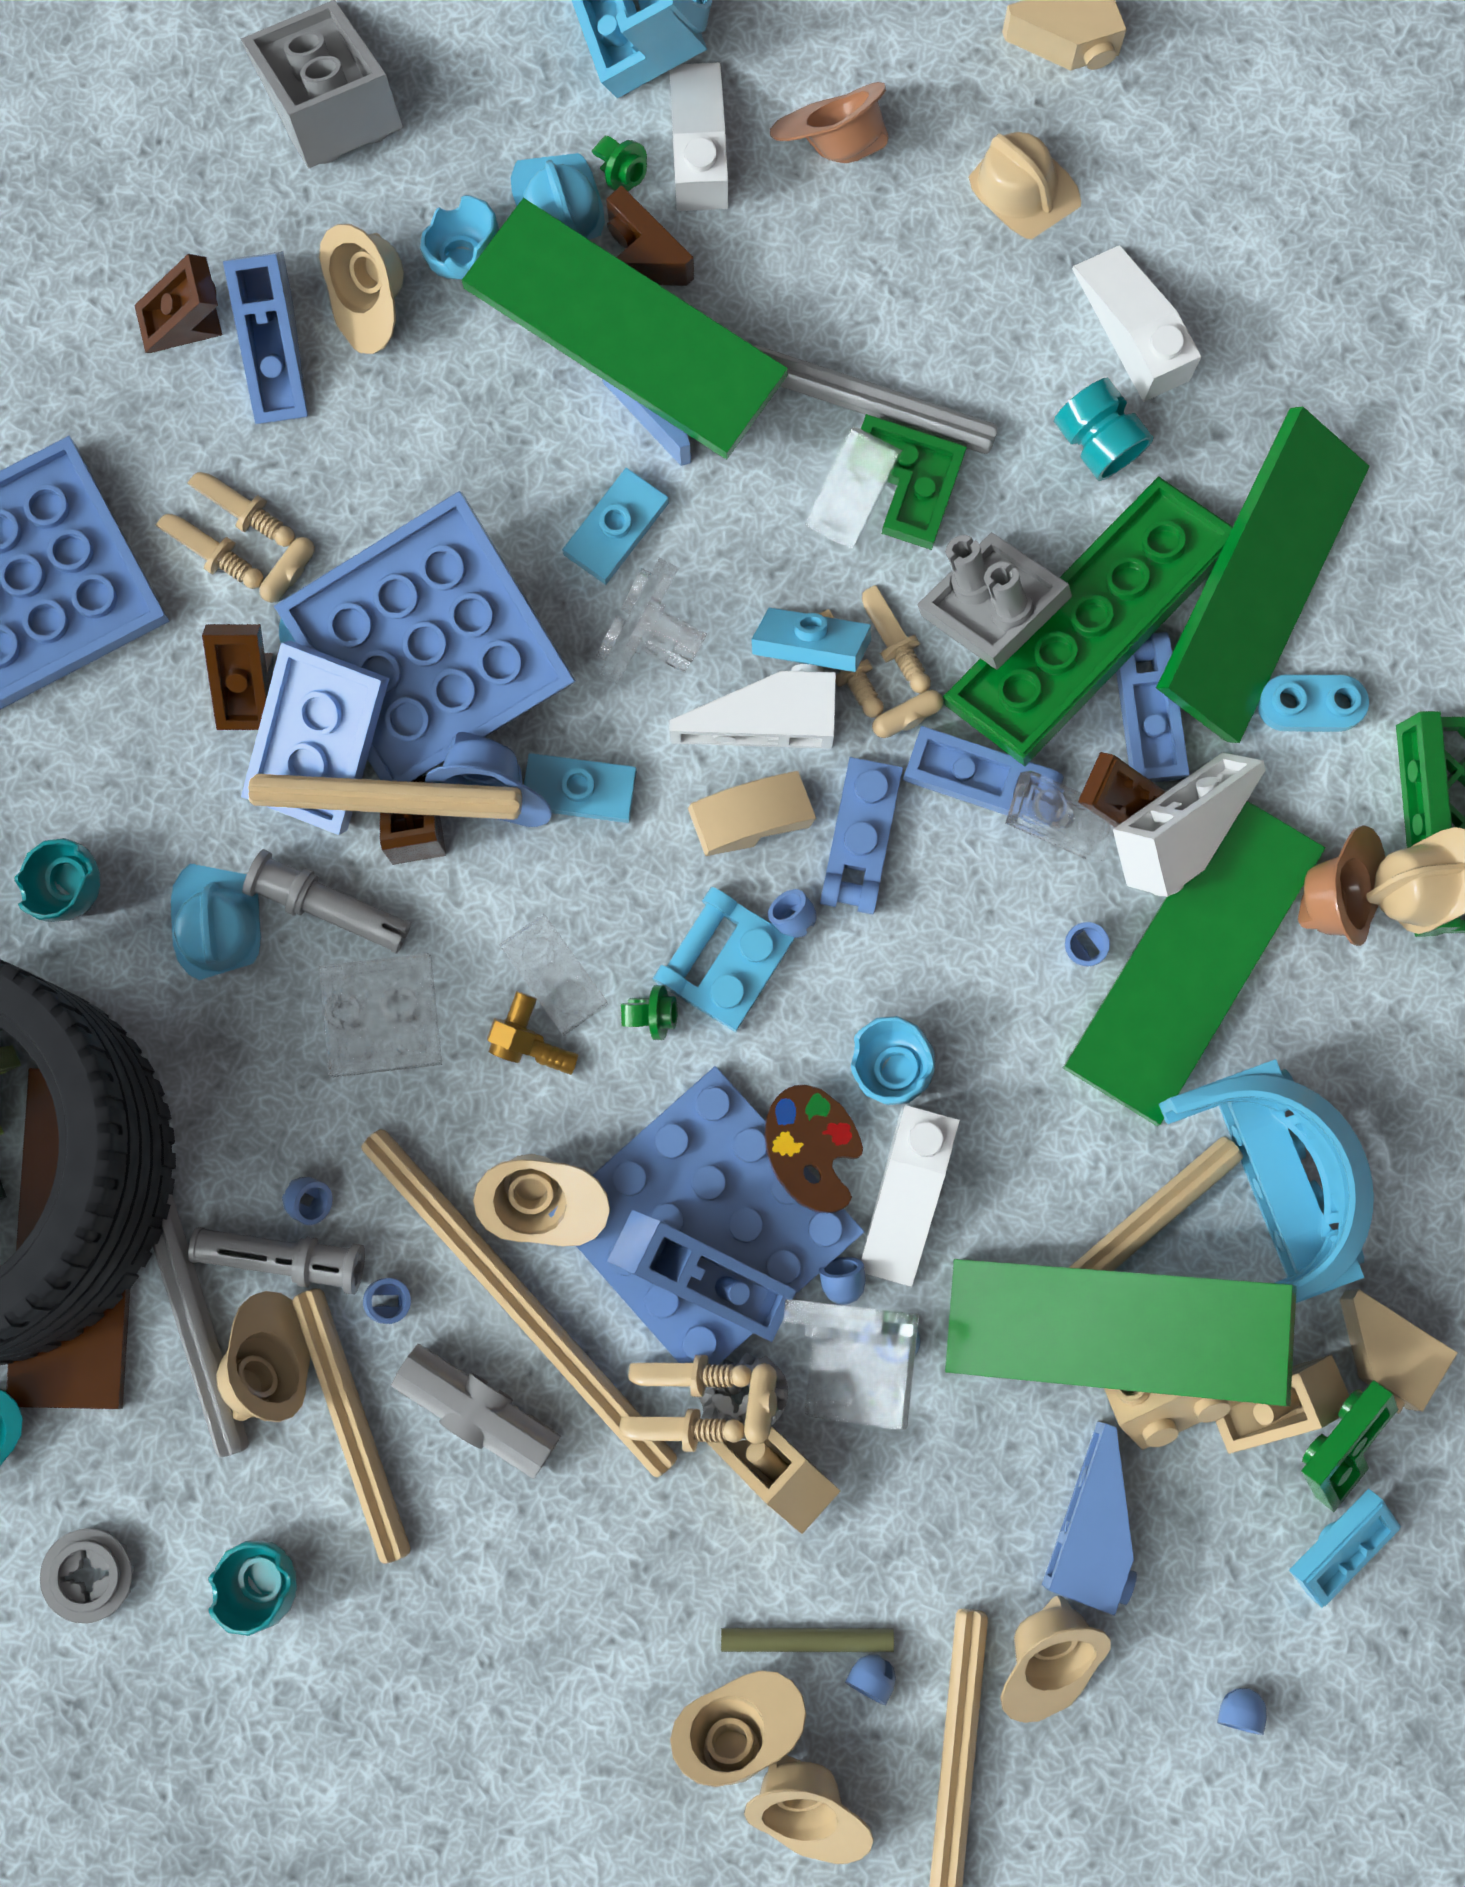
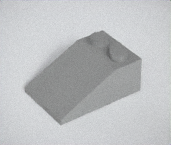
[241,0,403,169]

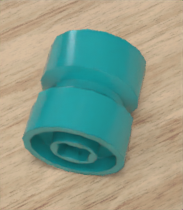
[1053,377,1154,481]

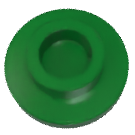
[591,135,647,192]
[621,985,678,1040]

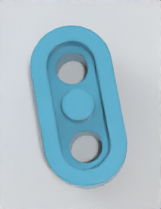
[1257,675,1369,732]

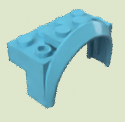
[572,0,712,99]
[1159,1059,1374,1303]

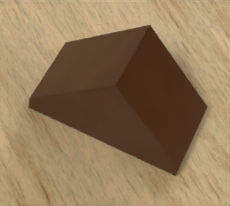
[380,775,446,865]

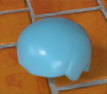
[420,195,499,279]
[850,1016,936,1105]

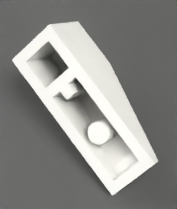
[669,62,728,211]
[1072,245,1202,402]
[669,664,836,749]
[1113,753,1266,897]
[861,1105,960,1287]

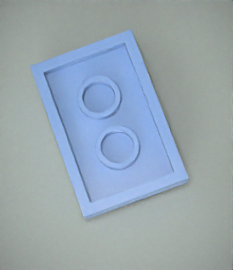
[241,641,389,835]

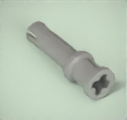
[243,849,411,954]
[188,1227,365,1295]

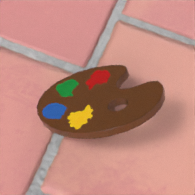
[764,1085,863,1214]

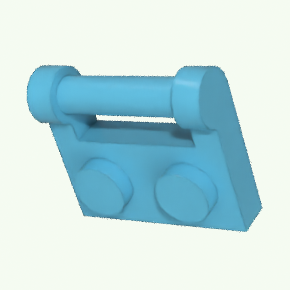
[652,887,794,1032]

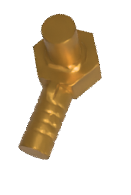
[487,991,578,1075]

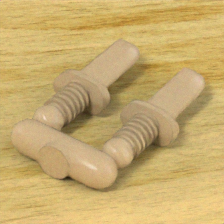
[156,472,315,603]
[819,585,944,738]
[619,1355,777,1452]

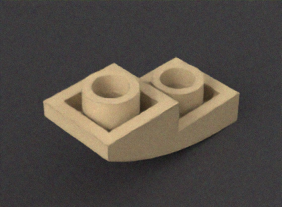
[688,771,816,856]

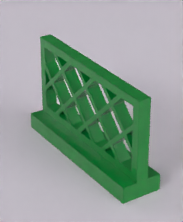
[1396,711,1465,937]

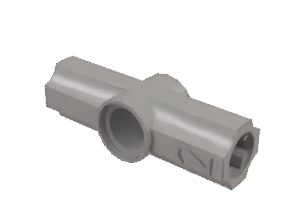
[391,1344,561,1479]

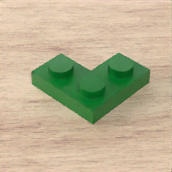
[848,414,967,550]
[1301,1380,1399,1512]

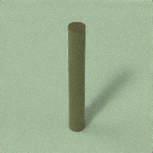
[721,1628,894,1652]

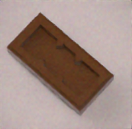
[1078,752,1165,827]

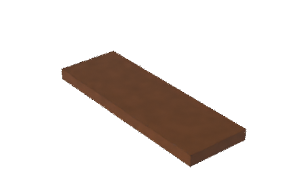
[6,1068,130,1409]

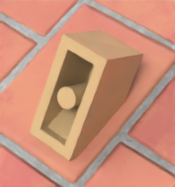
[1002,0,1127,71]
[1340,1289,1457,1414]
[1215,1354,1349,1454]
[707,1407,840,1534]

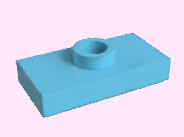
[562,468,669,585]
[751,607,871,672]
[524,753,637,823]
[1289,1488,1401,1608]

